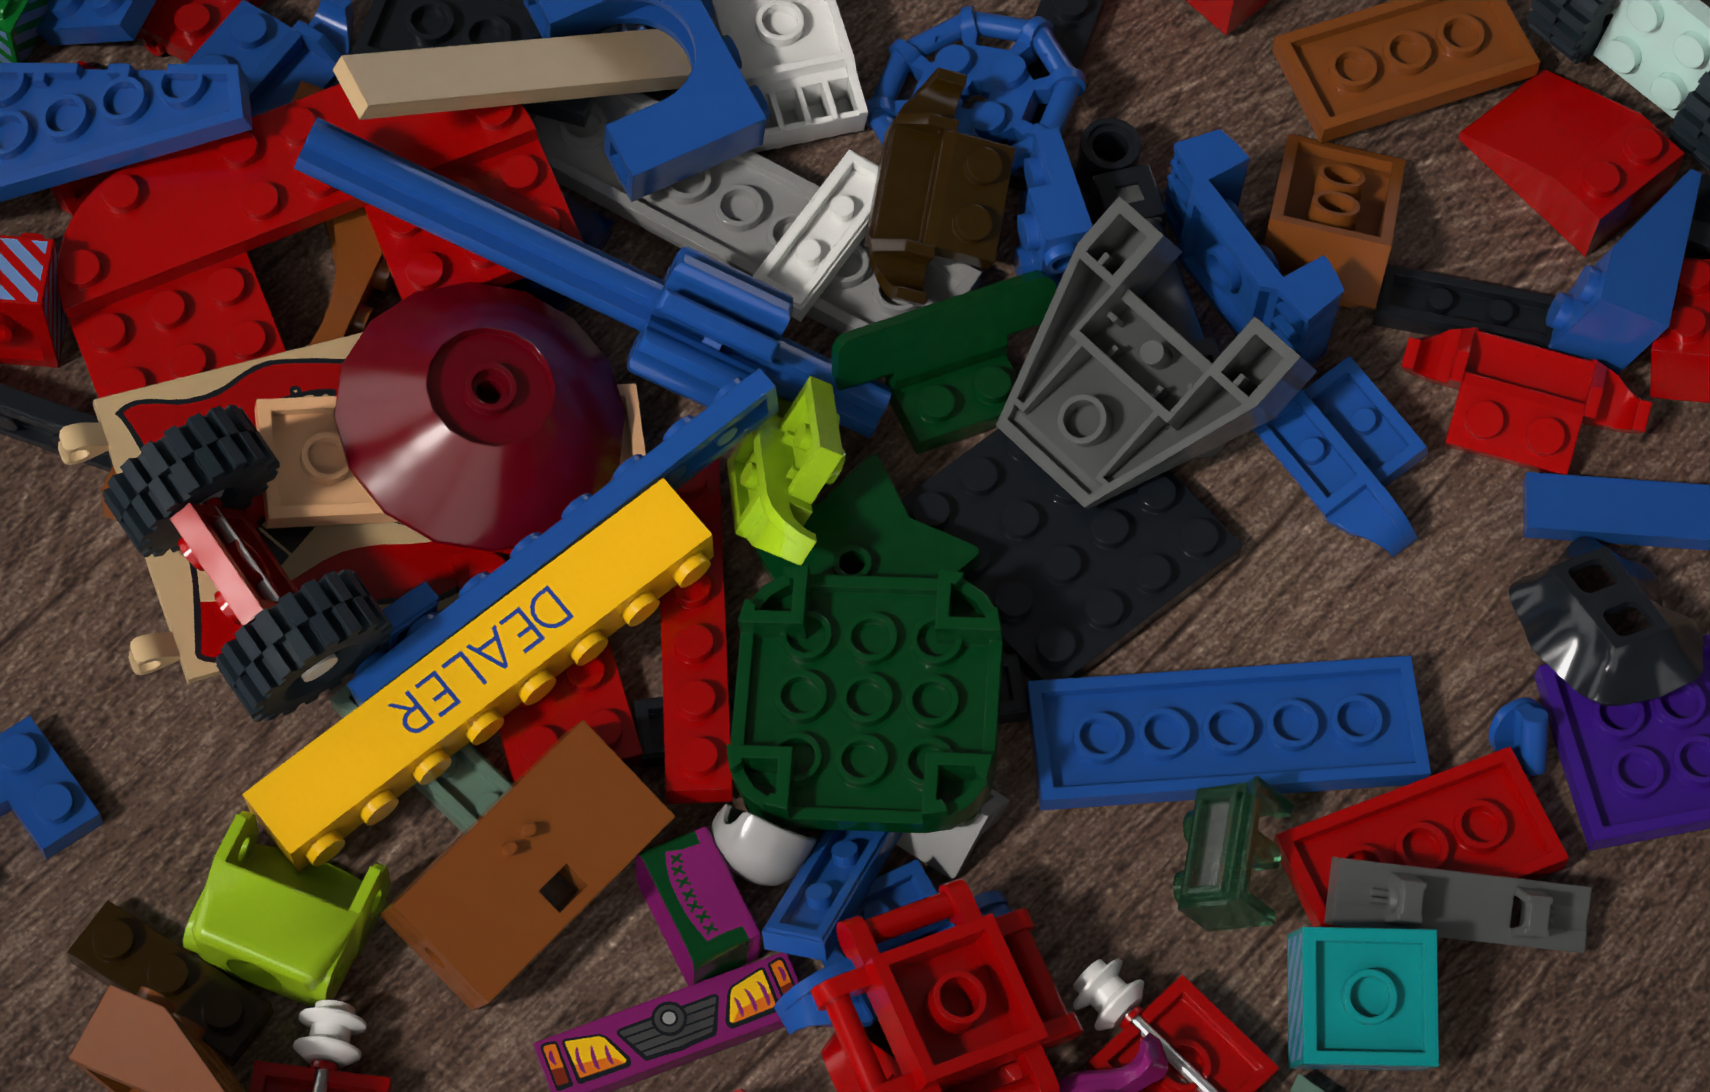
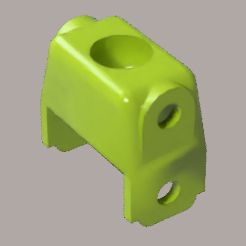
[183,810,391,1007]

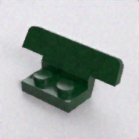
[832,270,1057,455]

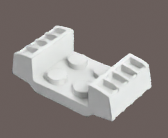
[710,0,868,153]

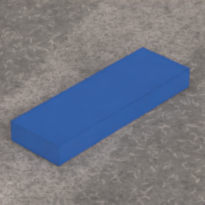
[1522,472,1710,551]
[762,829,903,962]

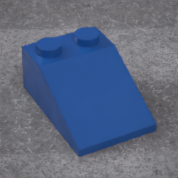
[1546,169,1702,375]

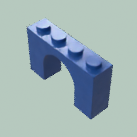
[523,0,770,202]

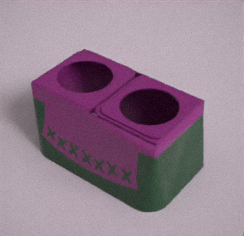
[635,826,761,986]

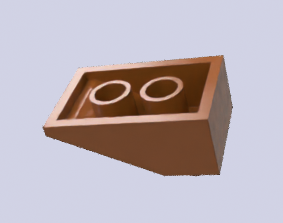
[1263,133,1406,309]
[69,985,246,1092]

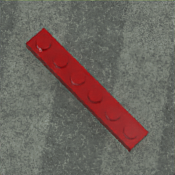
[660,458,733,804]

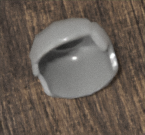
[711,804,818,886]

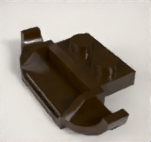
[864,67,1015,307]

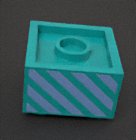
[1287,927,1439,1071]

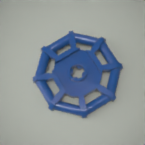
[865,5,1086,173]

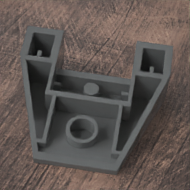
[996,196,1317,509]

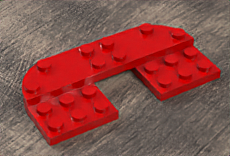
[57,84,583,398]

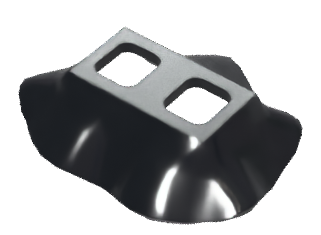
[1509,536,1704,706]

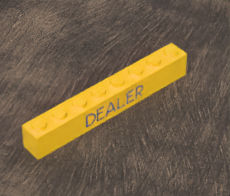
[242,478,714,873]

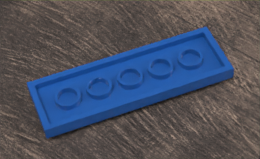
[1026,656,1431,811]

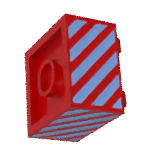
[0,232,68,368]

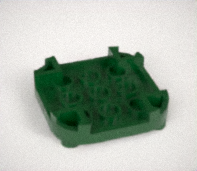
[726,564,1004,833]

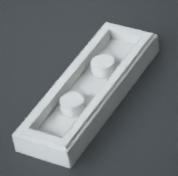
[752,149,879,322]

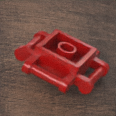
[810,878,1084,1092]

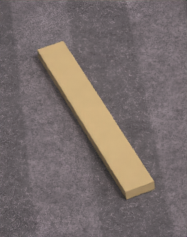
[333,24,715,120]

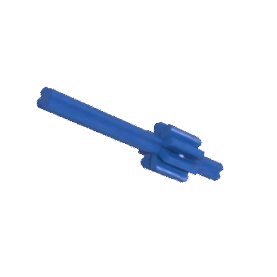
[293,117,892,438]

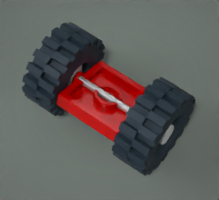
[103,404,393,722]

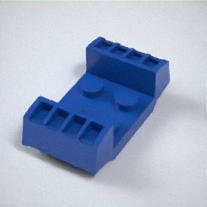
[1164,129,1344,366]

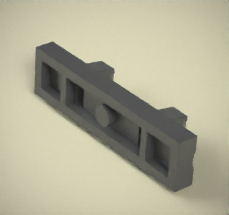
[1324,857,1592,953]

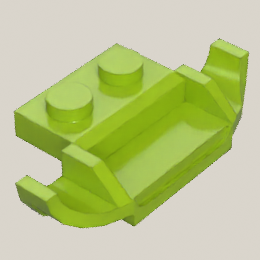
[727,376,846,566]

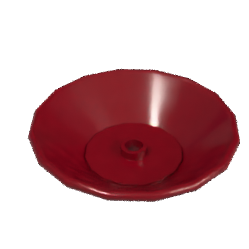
[334,282,626,552]

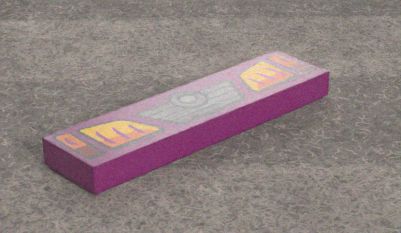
[533,953,799,1092]

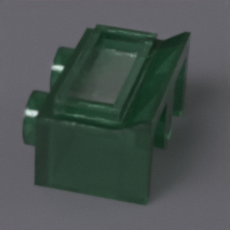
[1173,776,1294,932]

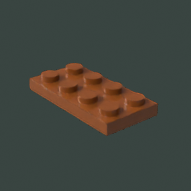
[1272,0,1540,143]

